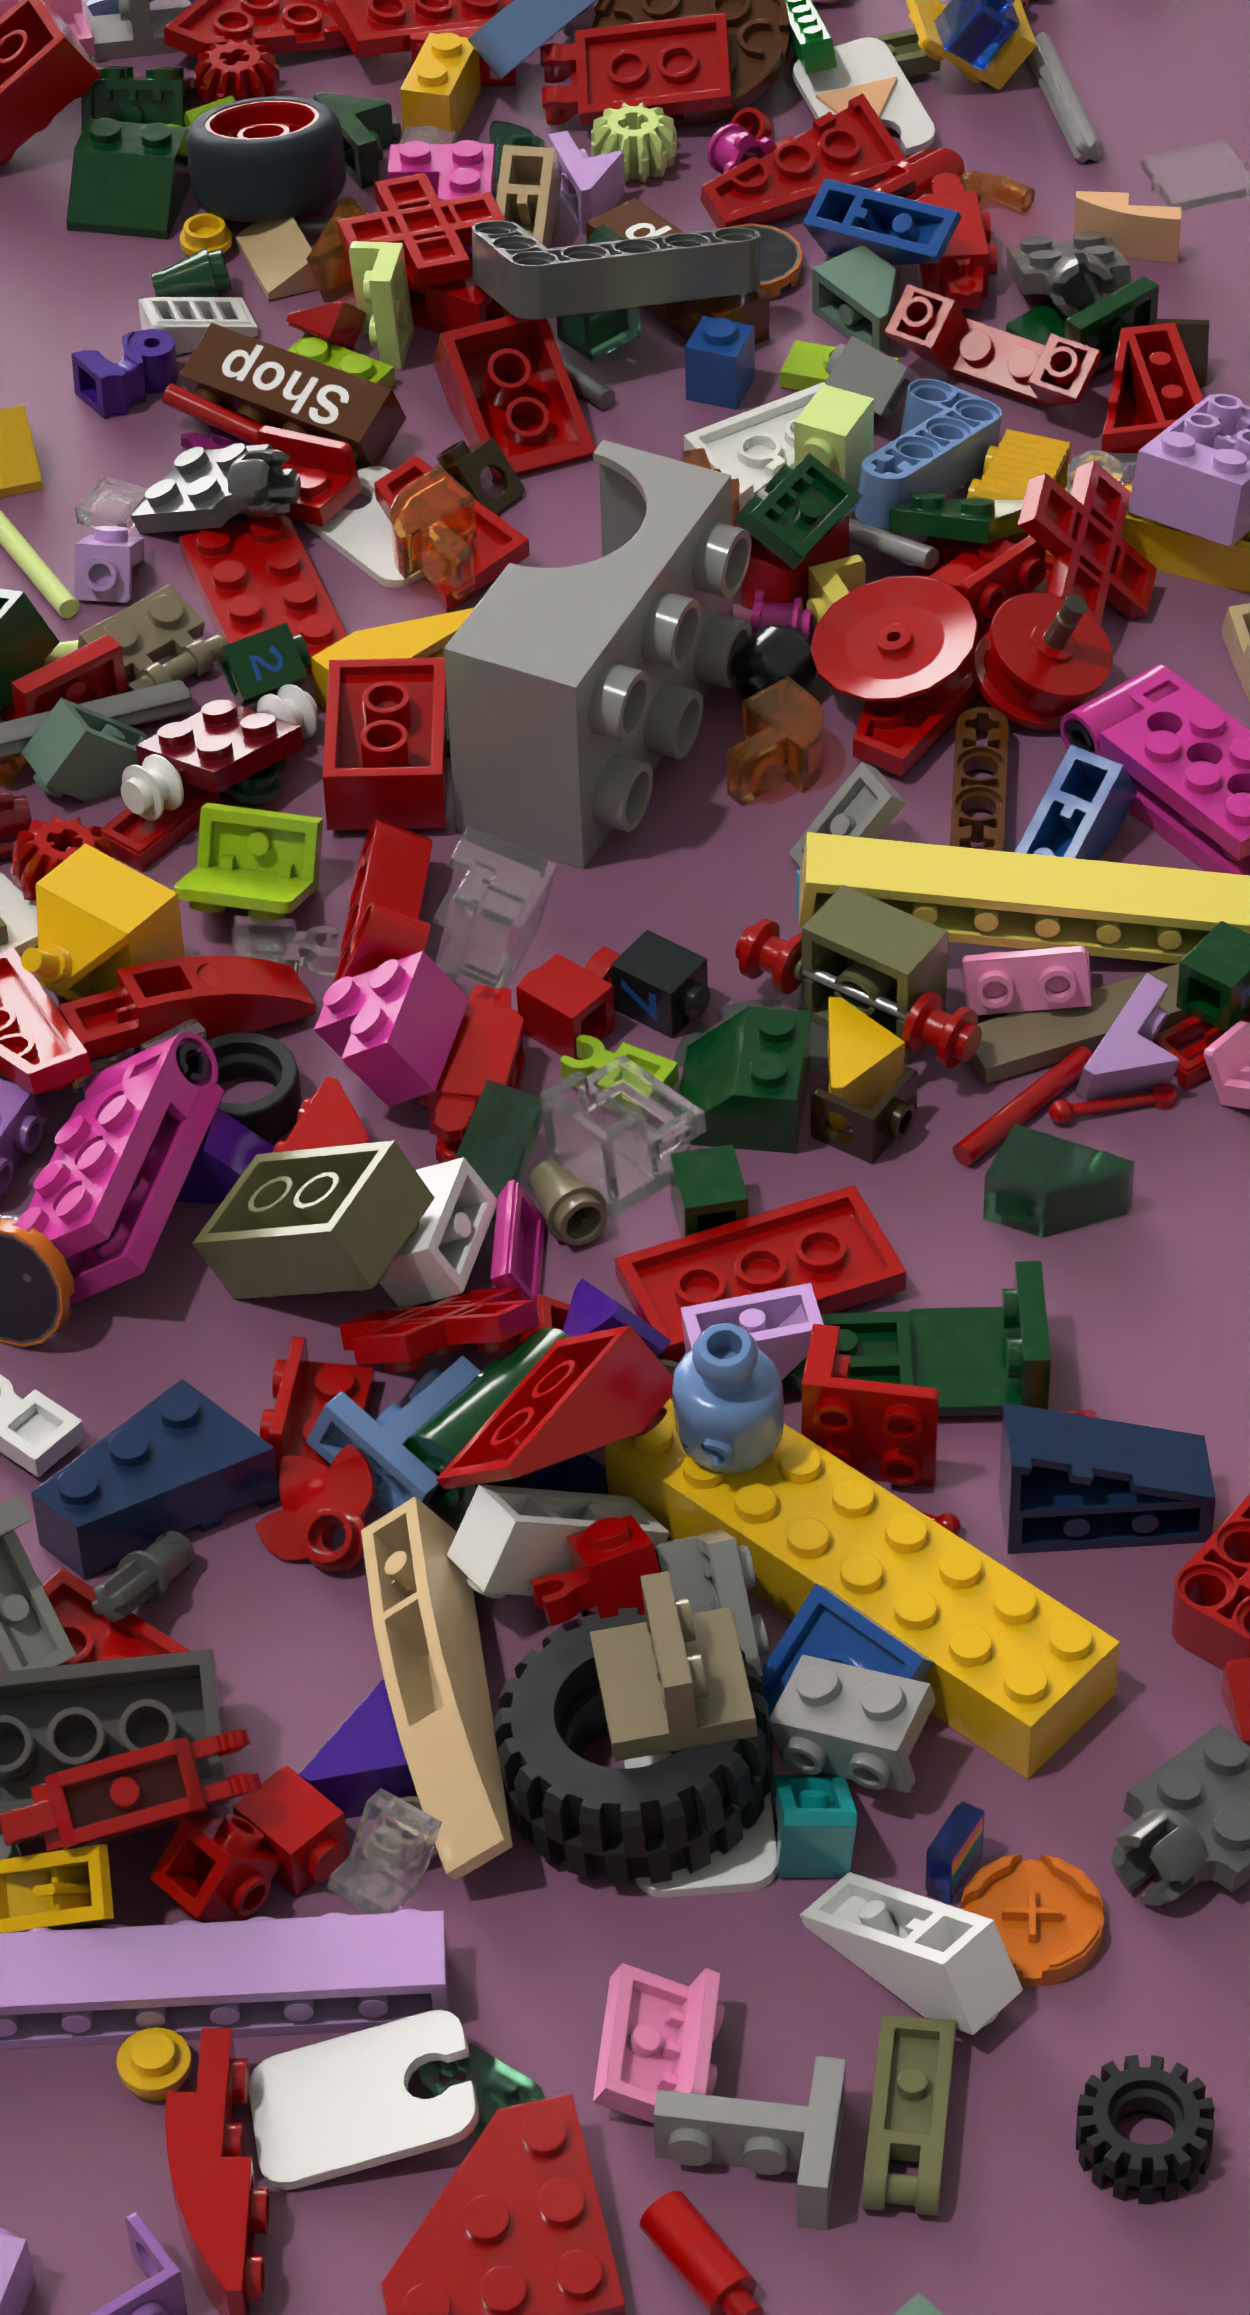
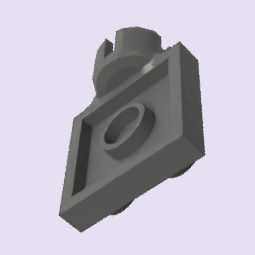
[1006,232,1130,318]
[130,443,301,534]
[1111,1724,1250,1906]

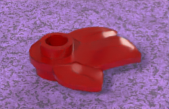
[255,1444,375,1572]

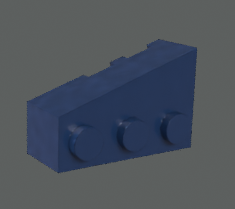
[999,1403,1216,1554]

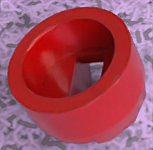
[730,107,775,140]

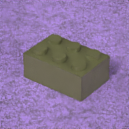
[192,1140,435,1299]

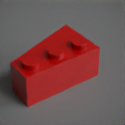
[1101,322,1203,453]

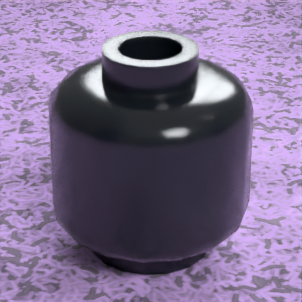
[731,625,817,711]

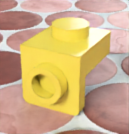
[807,554,866,631]

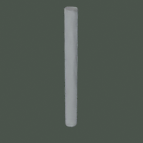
[756,488,939,570]

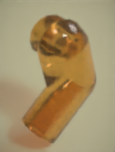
[960,170,1035,213]

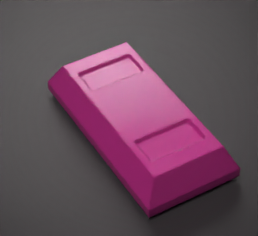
[490,1179,546,1300]

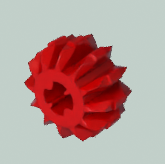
[193,39,280,105]
[11,814,114,901]

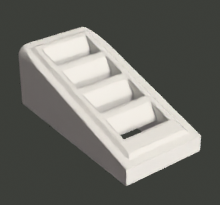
[138,297,259,356]

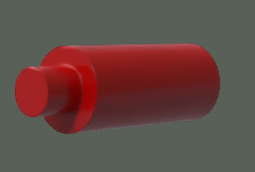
[640,2190,763,2315]

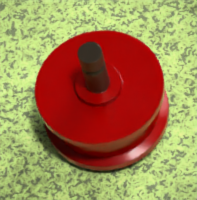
[972,592,1113,731]

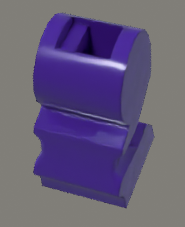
[71,329,177,419]

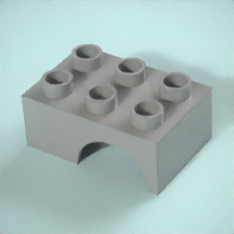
[444,440,752,870]

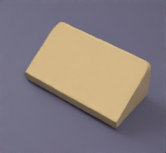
[235,217,318,300]

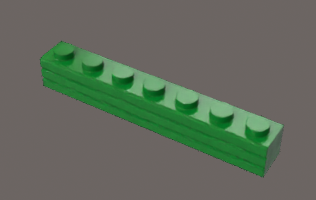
[785,0,837,74]

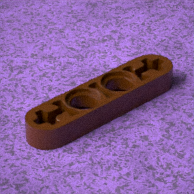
[950,707,1009,851]

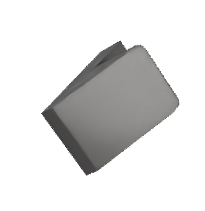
[789,761,906,868]

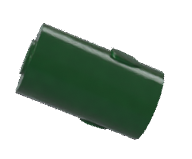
[404,1326,572,1524]

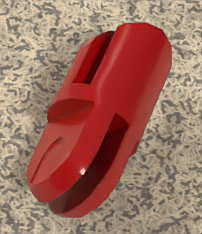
[867,148,965,200]

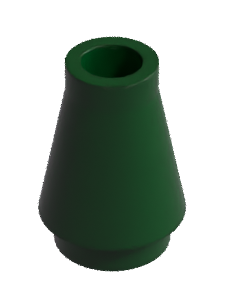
[151,247,232,297]

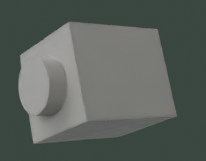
[825,336,918,421]

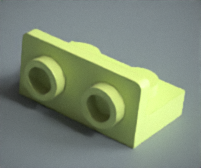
[349,241,414,370]

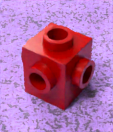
[149,1814,282,1923]

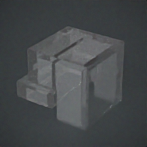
[433,827,557,988]
[540,1055,706,1218]

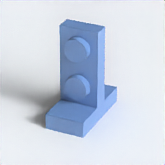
[305,1356,481,1514]

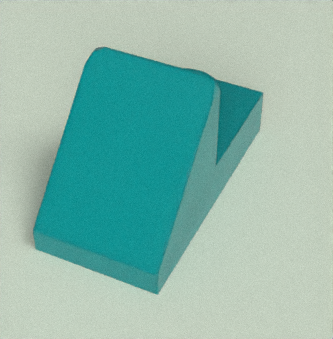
[773,1775,857,1878]

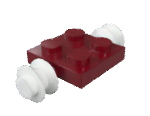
[121,684,319,821]

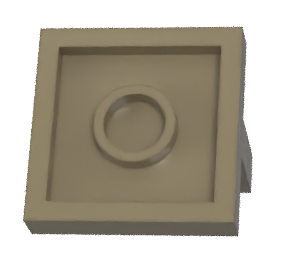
[590,1571,758,1762]

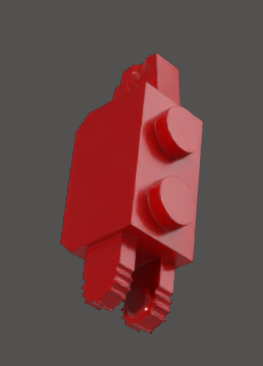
[915,172,998,310]
[419,985,526,1164]
[0,1729,263,1852]

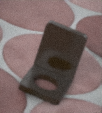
[434,437,525,514]
[811,1067,918,1165]

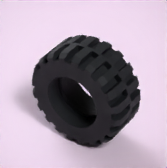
[494,1607,773,1885]

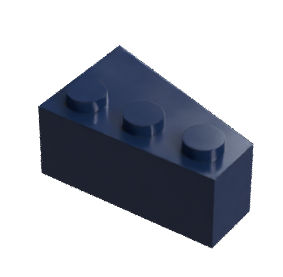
[31,1379,280,1580]

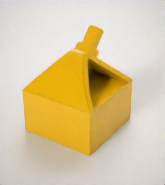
[21,843,185,1001]

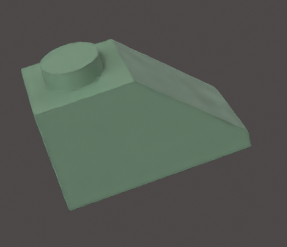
[812,244,897,355]
[21,698,148,803]

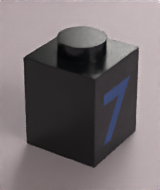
[611,930,711,1038]

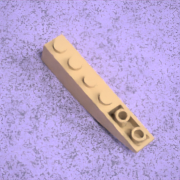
[361,1497,513,1881]

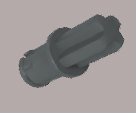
[92,1531,195,1622]

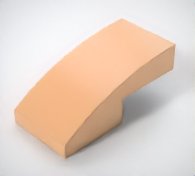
[1074,191,1181,263]

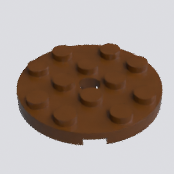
[591,0,791,126]

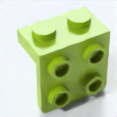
[174,803,323,921]

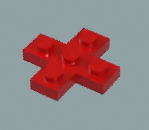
[337,173,506,287]
[1018,461,1157,625]
[339,1286,540,1373]

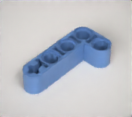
[467,0,597,80]
[855,379,1002,529]

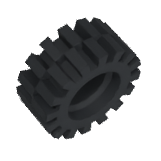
[1075,2055,1215,2204]

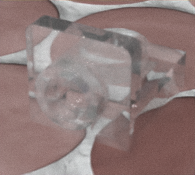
[327,1788,442,1914]

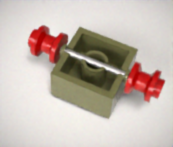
[735,885,982,1069]

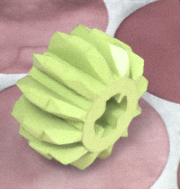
[591,102,677,183]

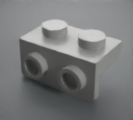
[655,1530,769,1677]
[769,1654,936,1793]

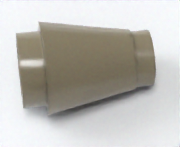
[529,1160,607,1245]

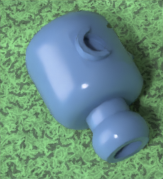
[670,1323,785,1473]

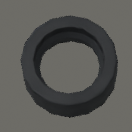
[206,1032,302,1143]

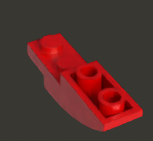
[59,955,316,1060]
[165,2028,270,2315]

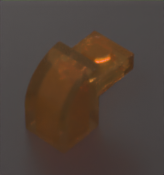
[390,466,477,600]
[727,677,824,806]

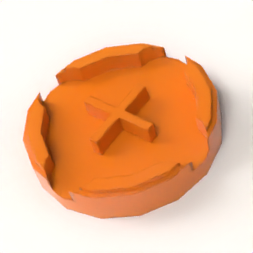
[960,1854,1105,1988]

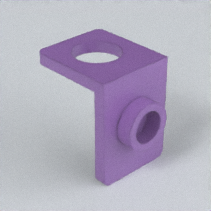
[89,2212,188,2315]

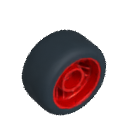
[186,96,346,222]

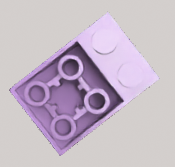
[1128,394,1250,547]

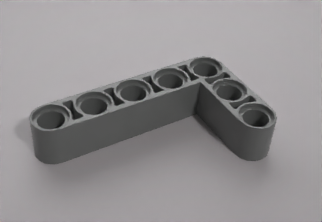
[472,220,761,319]

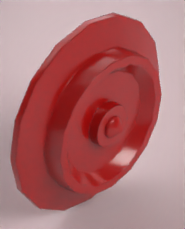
[811,576,978,702]

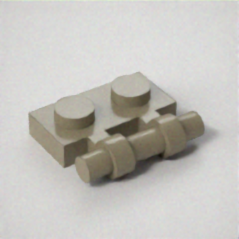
[78,584,227,692]

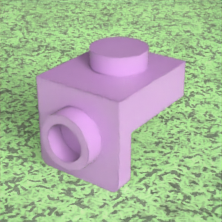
[74,526,144,603]

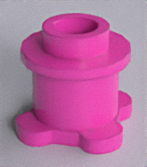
[707,124,775,174]
[750,589,813,641]

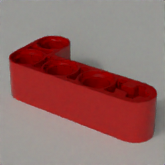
[333,819,433,983]
[1171,1494,1250,1671]

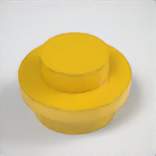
[179,213,232,256]
[116,2027,192,2101]

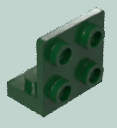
[81,66,194,131]
[1006,276,1159,374]
[735,453,862,570]
[909,1261,1051,1416]

